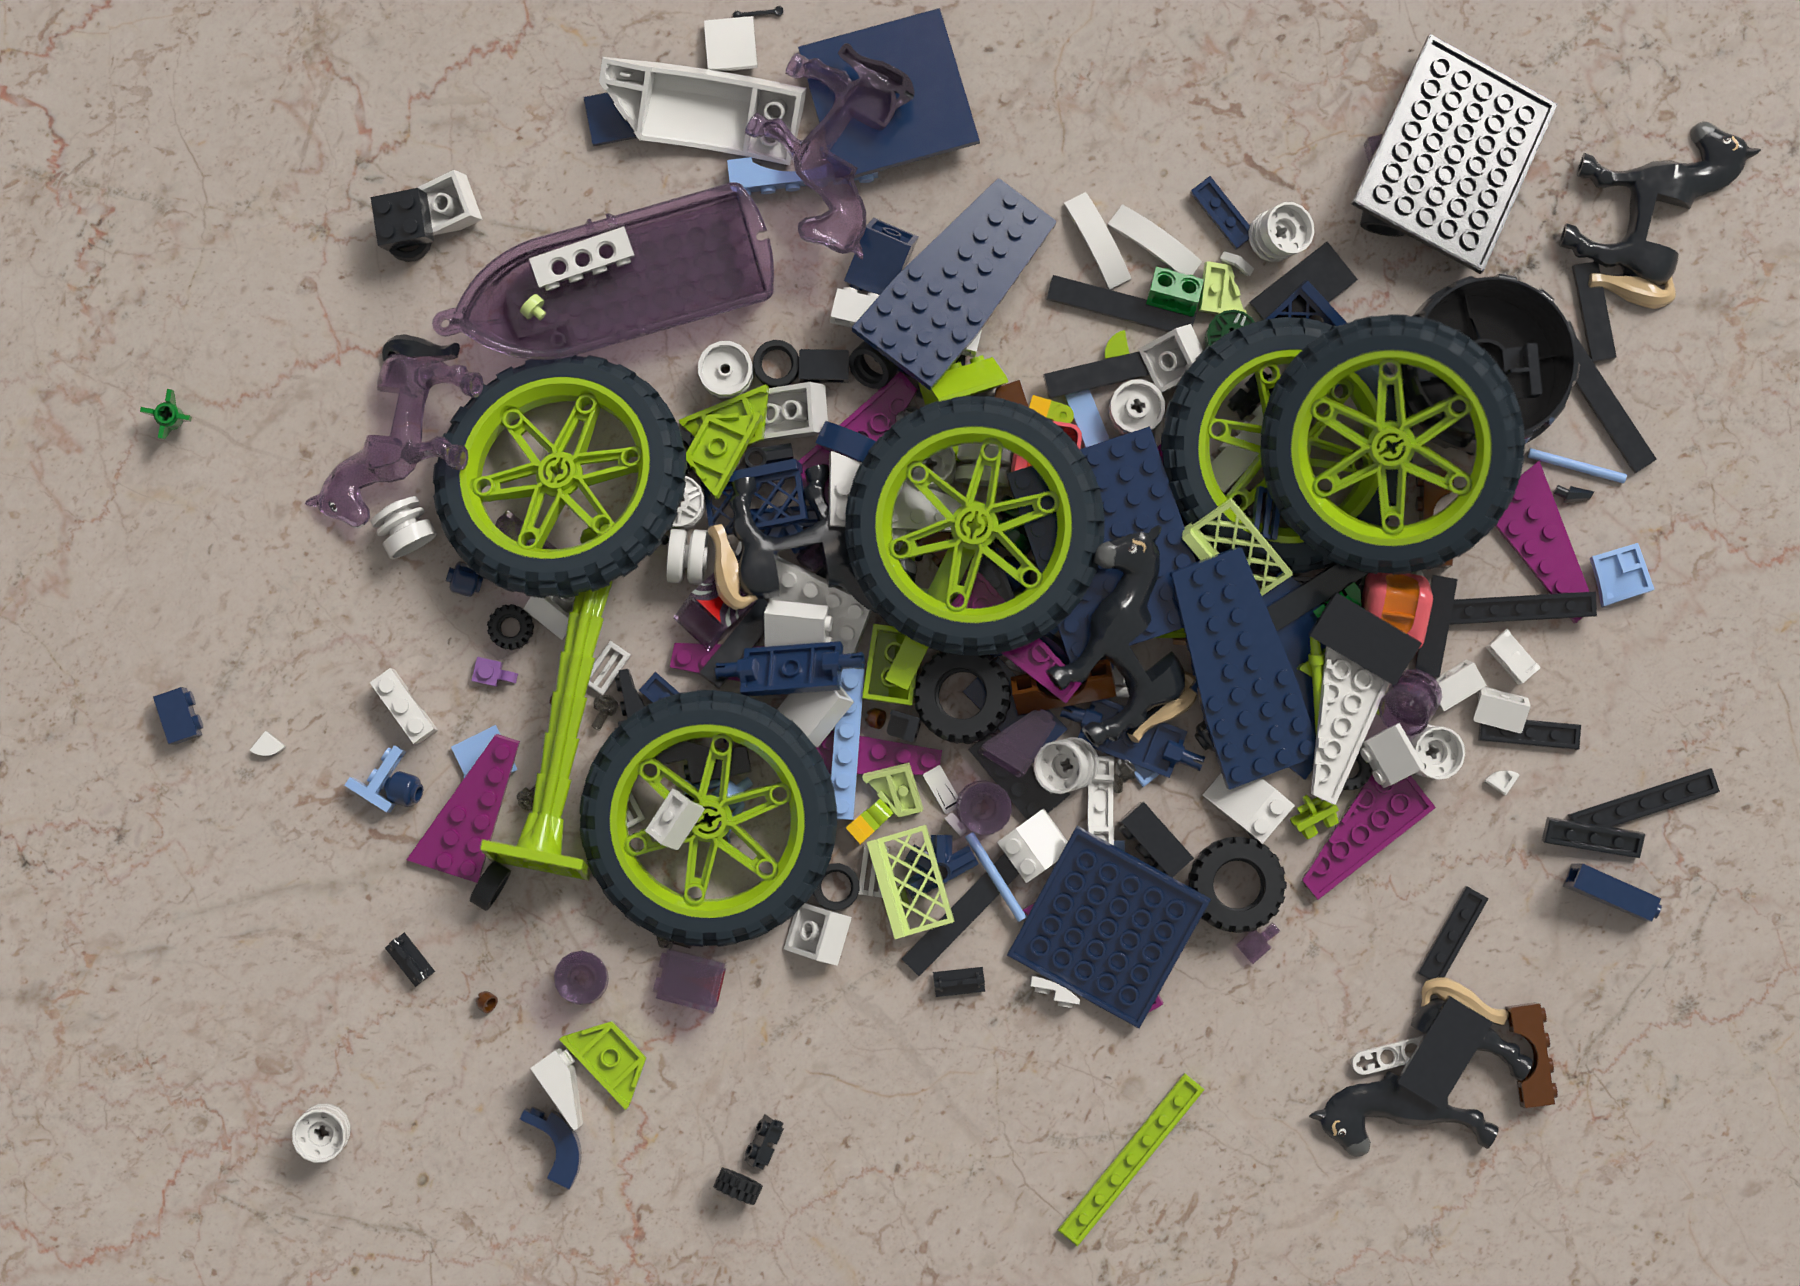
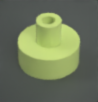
[520,294,546,320]

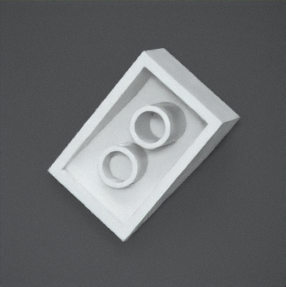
[764,382,828,440]
[1202,773,1295,844]
[531,1047,583,1131]

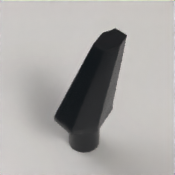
[1553,485,1595,503]

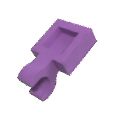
[471,657,518,687]

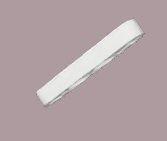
[1351,1035,1424,1075]

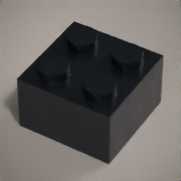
[370,188,434,251]

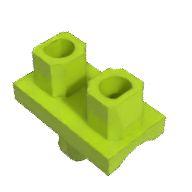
[1290,794,1339,839]

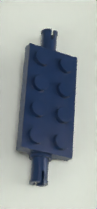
[715,641,865,697]
[1060,699,1205,778]

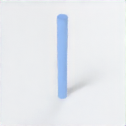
[1528,448,1627,484]
[965,832,1027,922]

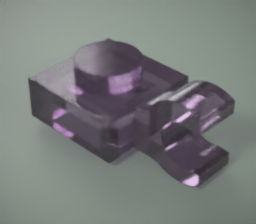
[1236,922,1280,964]

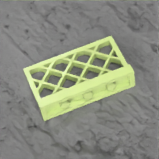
[1182,498,1293,596]
[867,825,955,939]

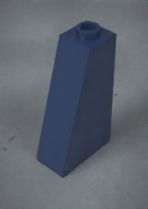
[1563,863,1662,922]

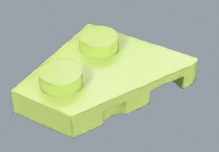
[1198,261,1247,315]
[862,763,923,817]

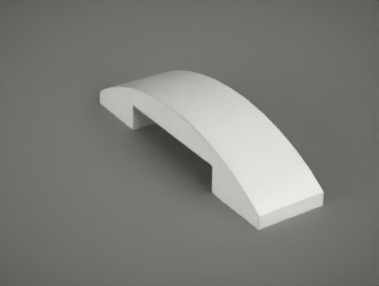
[1064,192,1132,290]
[1108,205,1202,275]
[1087,756,1114,845]

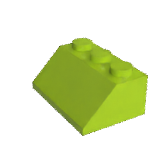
[918,355,1009,405]
[862,624,917,706]

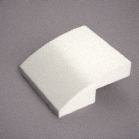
[704,16,757,71]

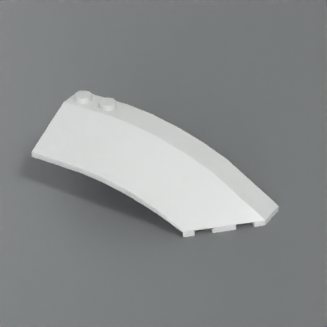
[599,57,807,165]

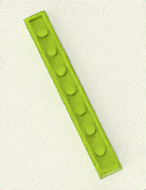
[885,499,988,690]
[1057,1073,1205,1247]

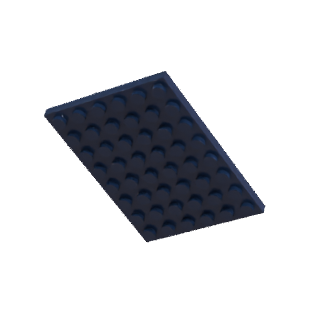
[1006,426,1196,663]

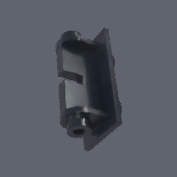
[1227,371,1274,420]
[385,932,436,987]
[933,967,986,997]
[745,1114,784,1170]

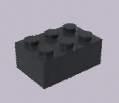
[1118,801,1194,878]

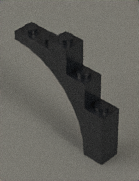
[615,669,752,784]

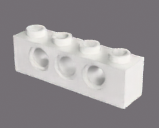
[529,226,635,291]

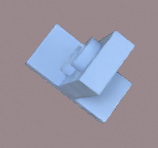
[344,745,406,813]

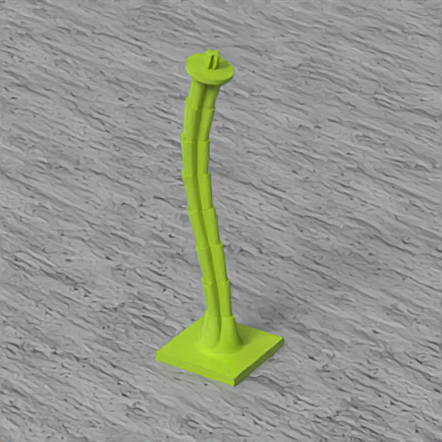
[480,524,613,881]

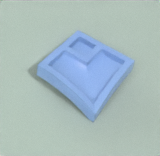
[1589,543,1655,607]

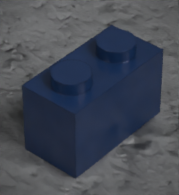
[153,687,203,745]

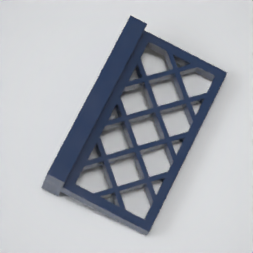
[1264,280,1347,390]
[700,459,808,537]

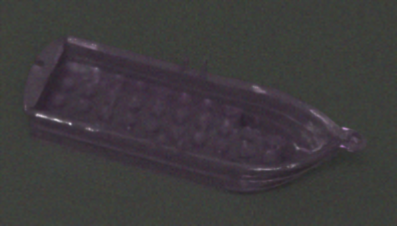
[432,182,774,360]

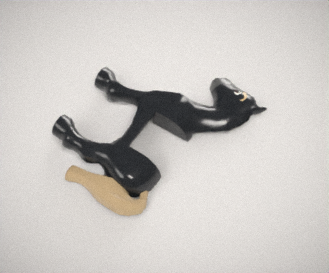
[1559,121,1761,309]
[707,465,917,614]
[1046,525,1198,747]
[1309,977,1533,1157]

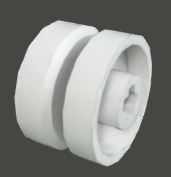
[698,341,754,400]
[1108,379,1165,435]
[955,444,1013,487]
[667,527,709,585]

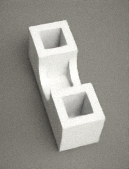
[370,668,438,745]

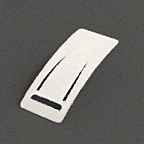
[923,765,962,814]

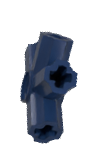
[750,505,818,556]
[904,835,979,900]

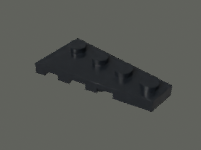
[968,735,1071,820]

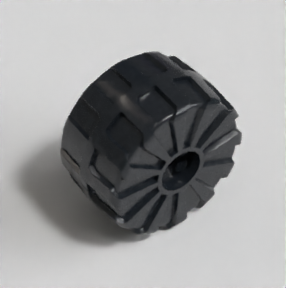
[1394,274,1580,455]

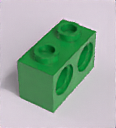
[1146,267,1204,317]

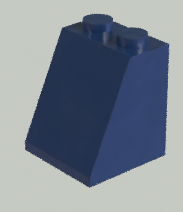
[844,218,919,295]

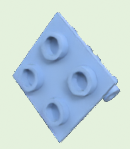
[451,725,518,778]

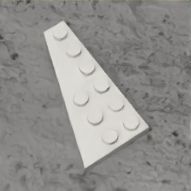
[829,451,962,532]
[736,541,872,654]
[1311,646,1389,805]

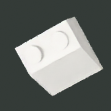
[417,170,483,235]
[1138,324,1203,393]
[524,596,575,640]
[1360,723,1425,788]
[997,809,1068,883]
[784,903,852,966]

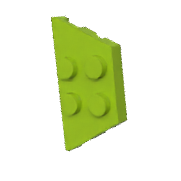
[679,384,769,447]
[686,412,763,499]
[559,1021,647,1110]

